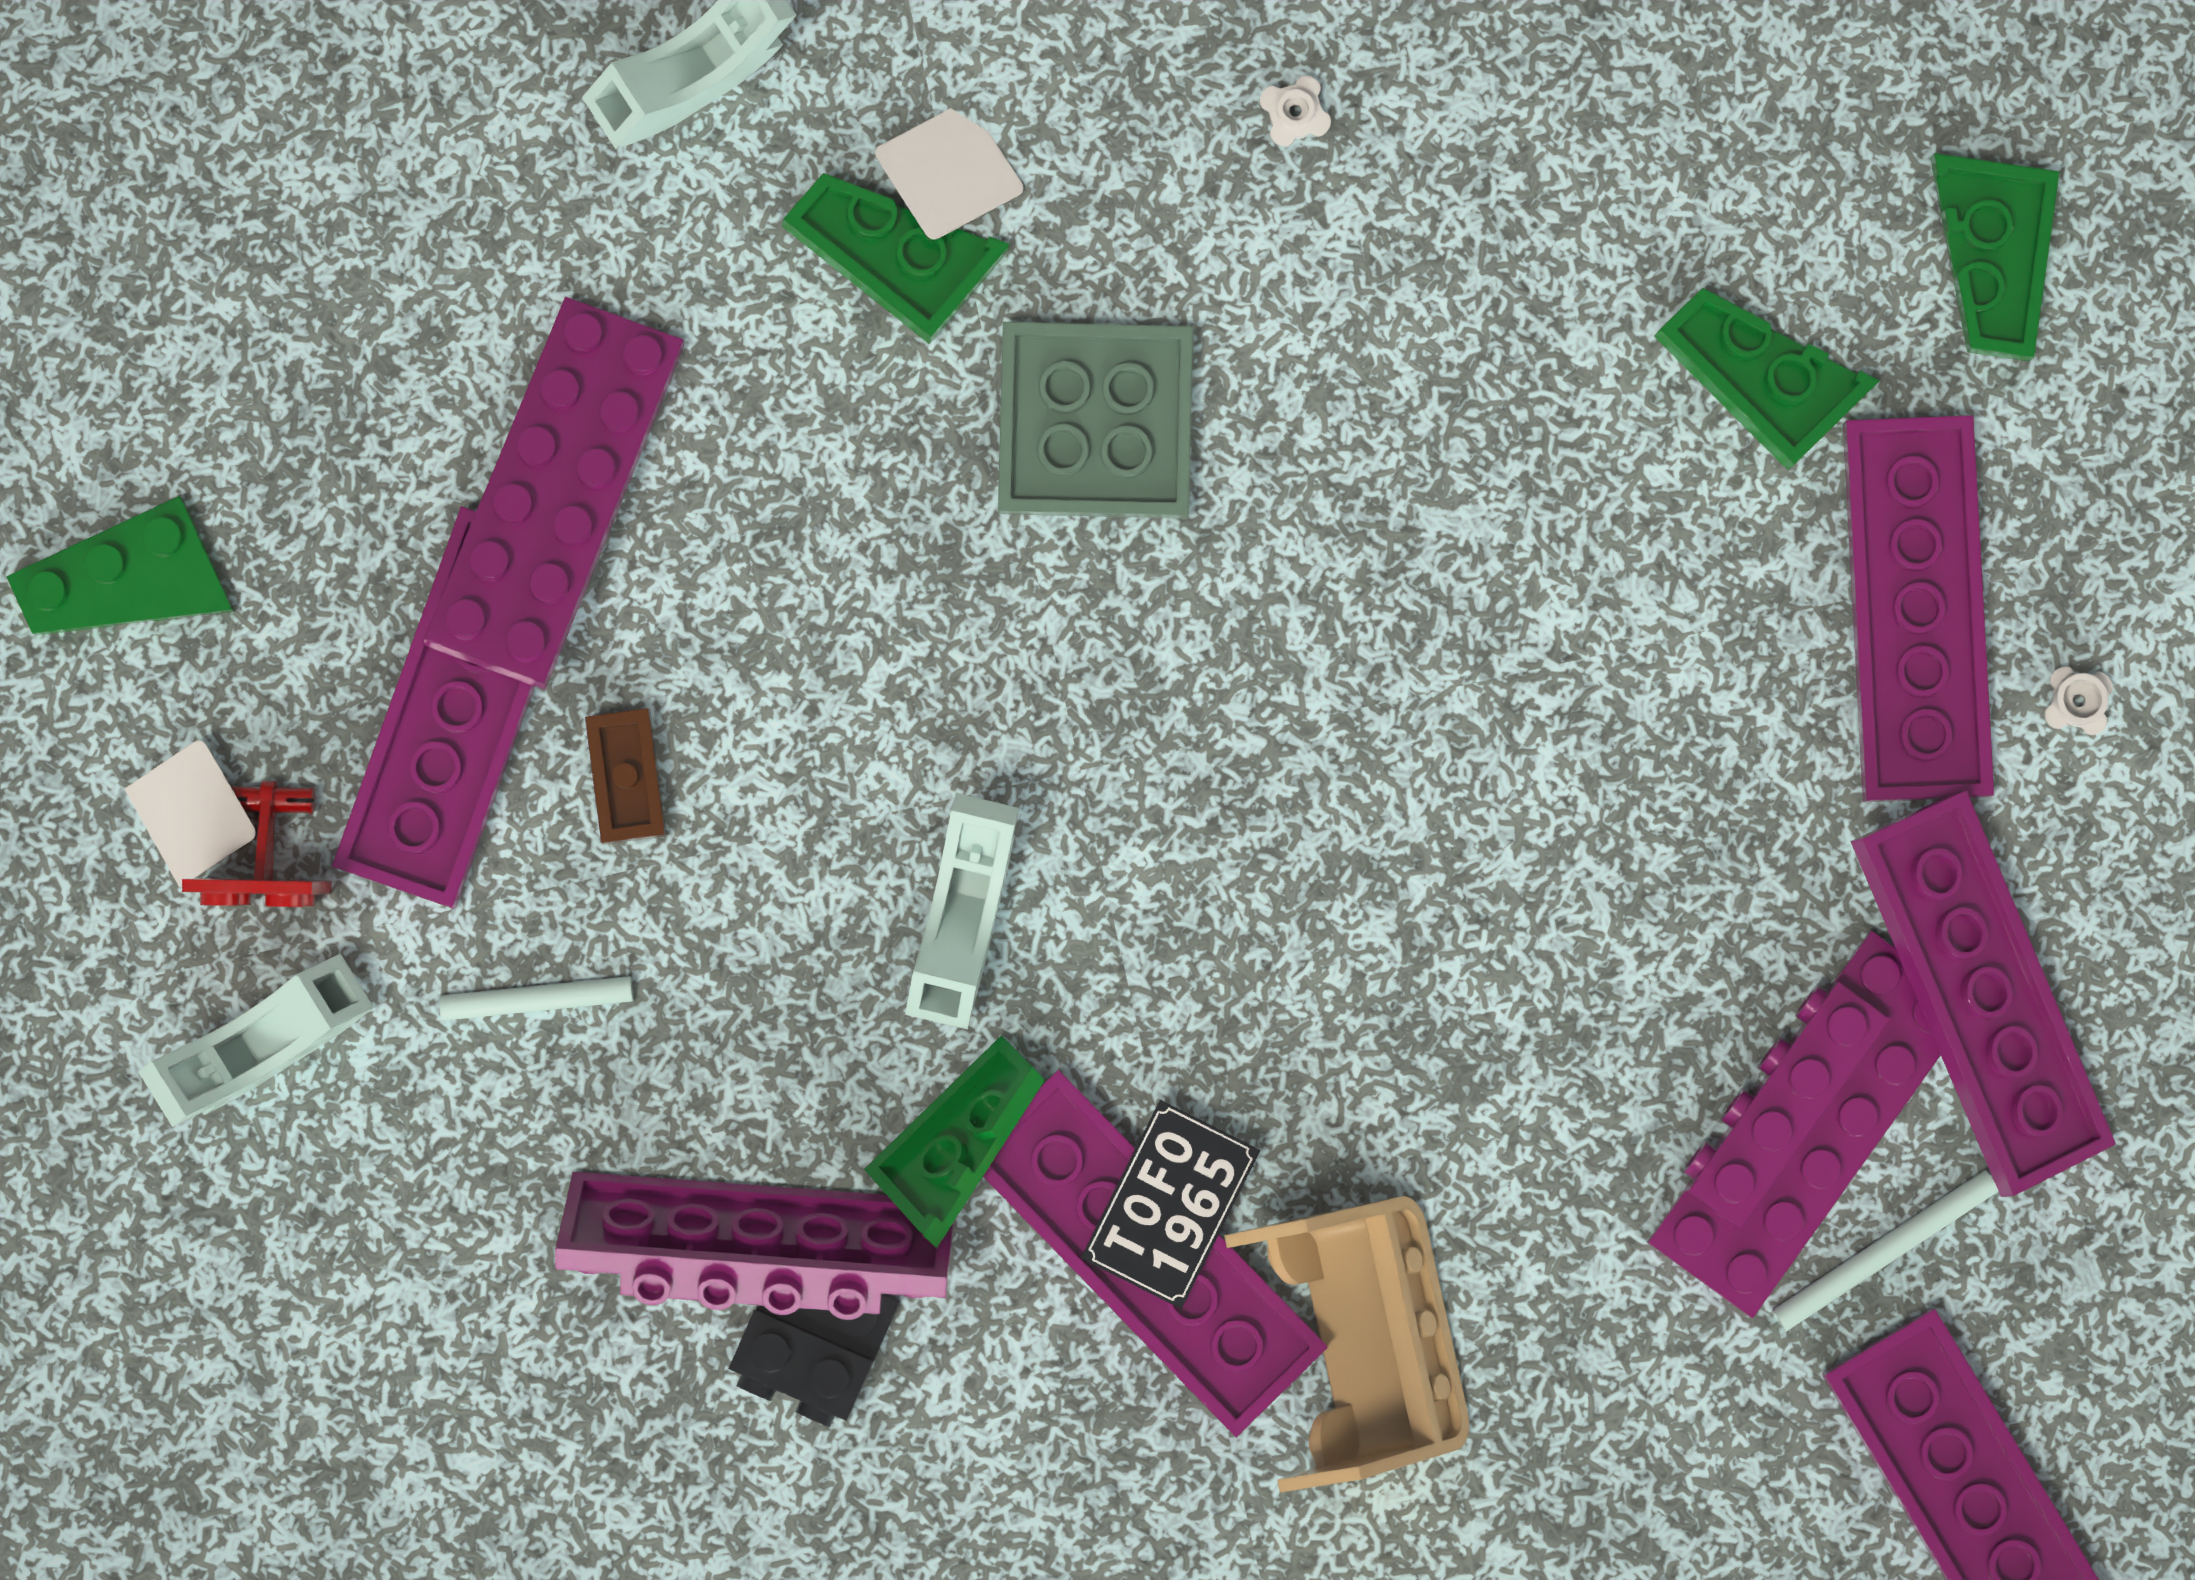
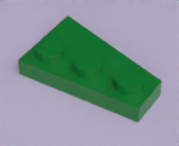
[1930,153,2060,362]
[782,173,1010,344]
[1654,288,1880,471]
[6,496,235,636]
[864,1035,1045,1248]

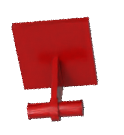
[182,781,332,907]

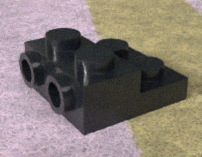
[728,1294,900,1427]

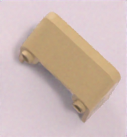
[1224,1196,1469,1492]

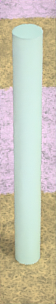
[1772,1170,1999,1332]

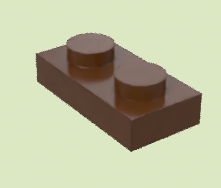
[585,708,667,845]

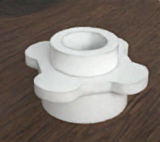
[1260,76,1331,147]
[2044,666,2113,735]

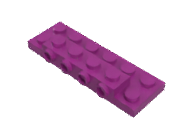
[1647,931,1941,1318]
[555,1172,955,1320]

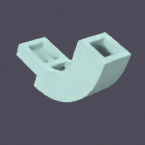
[582,0,796,149]
[905,793,1019,1029]
[139,953,374,1127]

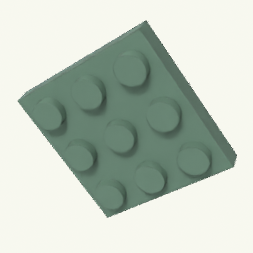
[998,322,1193,519]

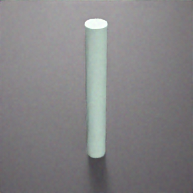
[439,976,634,1021]

